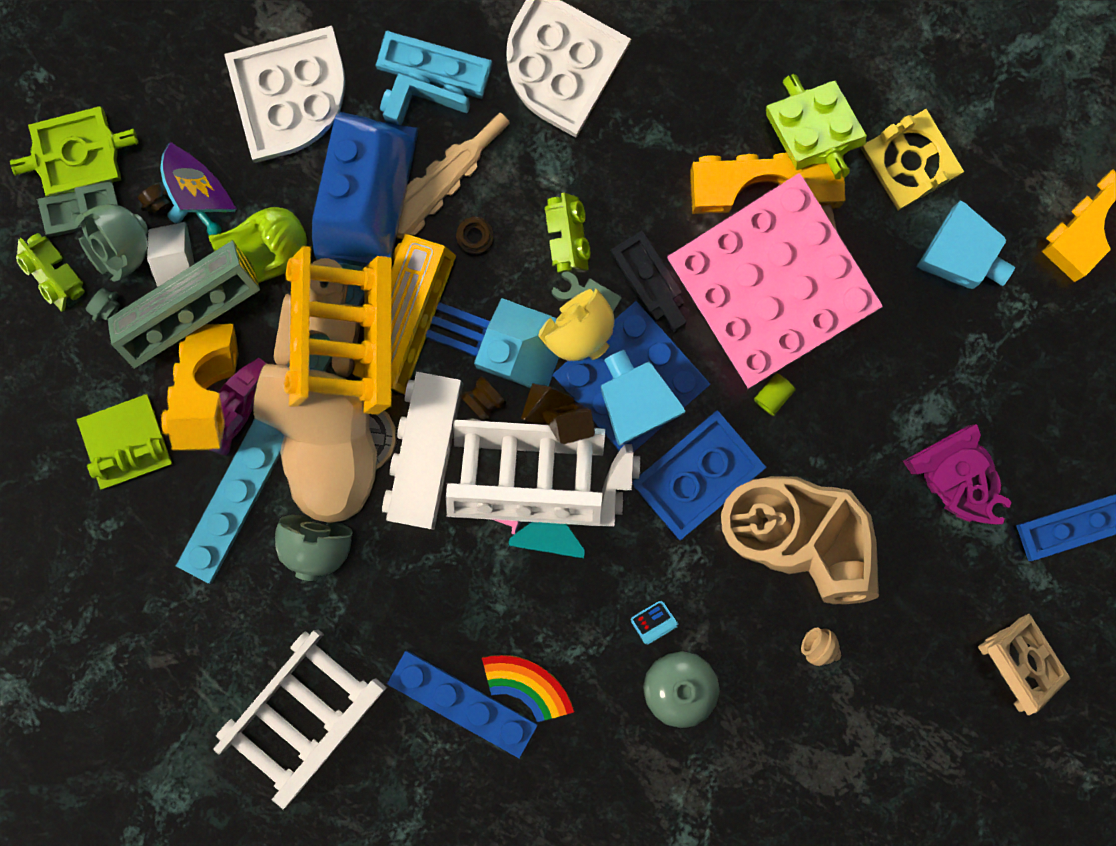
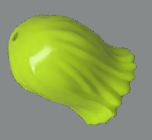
[209,207,307,283]

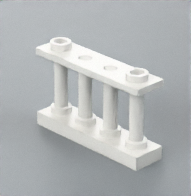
[446,419,605,526]
[213,629,387,809]

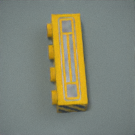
[352,234,456,395]

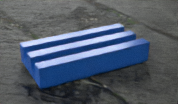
[426,302,490,357]

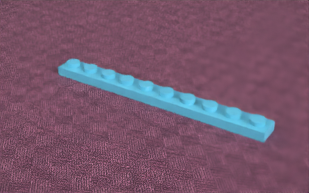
[176,263,364,584]

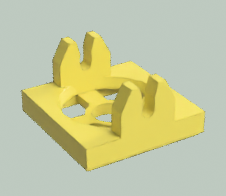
[861,109,964,211]

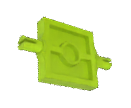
[766,74,866,179]
[10,106,138,197]

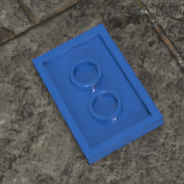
[632,410,766,541]

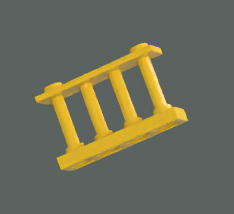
[284,246,392,415]

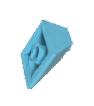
[474,298,559,388]

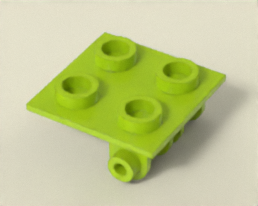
[76,394,172,490]

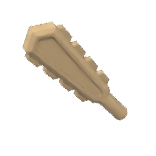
[397,113,510,239]

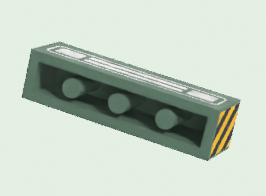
[107,240,260,369]

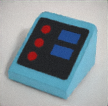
[631,601,678,644]

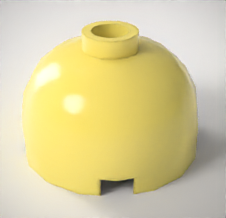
[538,288,615,361]

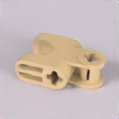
[274,258,362,377]

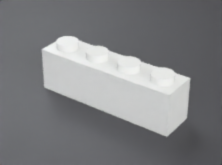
[382,372,464,530]

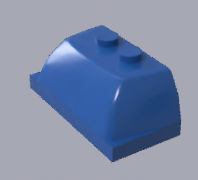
[312,112,418,267]

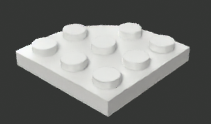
[506,0,631,138]
[224,26,345,163]

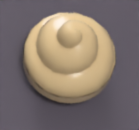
[801,628,841,666]

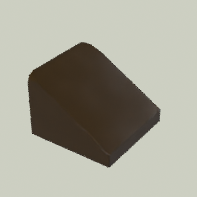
[521,383,575,425]
[543,402,595,444]

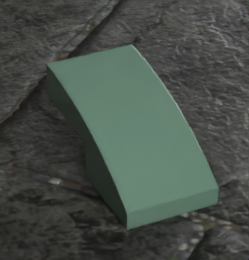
[37,181,118,238]

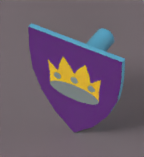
[160,142,237,223]

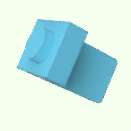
[380,73,470,125]

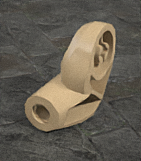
[254,364,377,523]
[721,476,879,604]

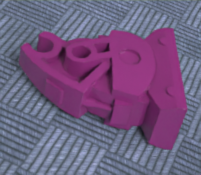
[209,358,267,456]
[903,424,1012,524]

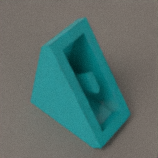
[509,522,585,558]

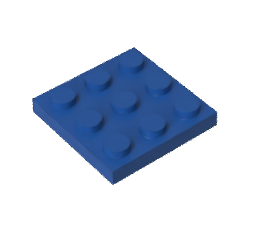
[552,301,710,453]

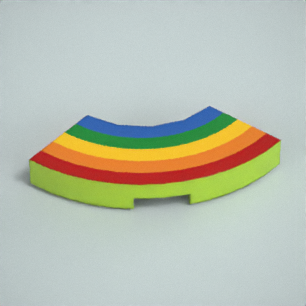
[482,655,574,722]

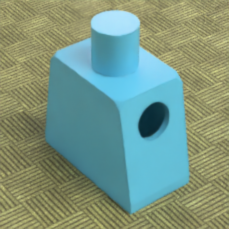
[916,200,1015,289]
[601,350,685,446]

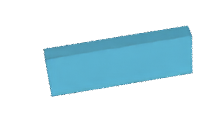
[376,31,493,99]

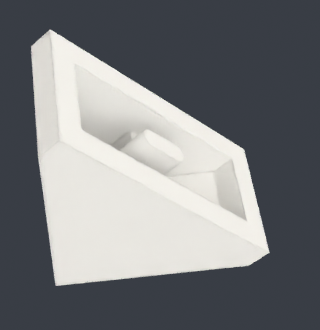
[147,222,194,287]

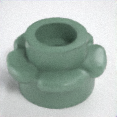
[86,287,121,322]

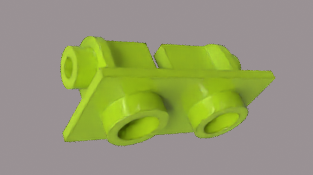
[545,193,591,273]
[16,233,85,312]

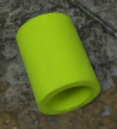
[754,373,796,416]

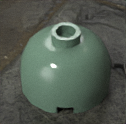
[75,204,148,281]
[275,515,352,581]
[643,651,720,728]

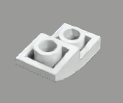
[600,444,640,526]

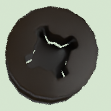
[460,376,507,421]

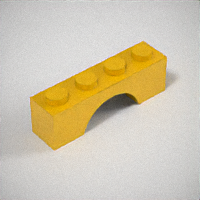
[691,153,845,214]
[1042,169,1116,282]
[162,324,239,450]

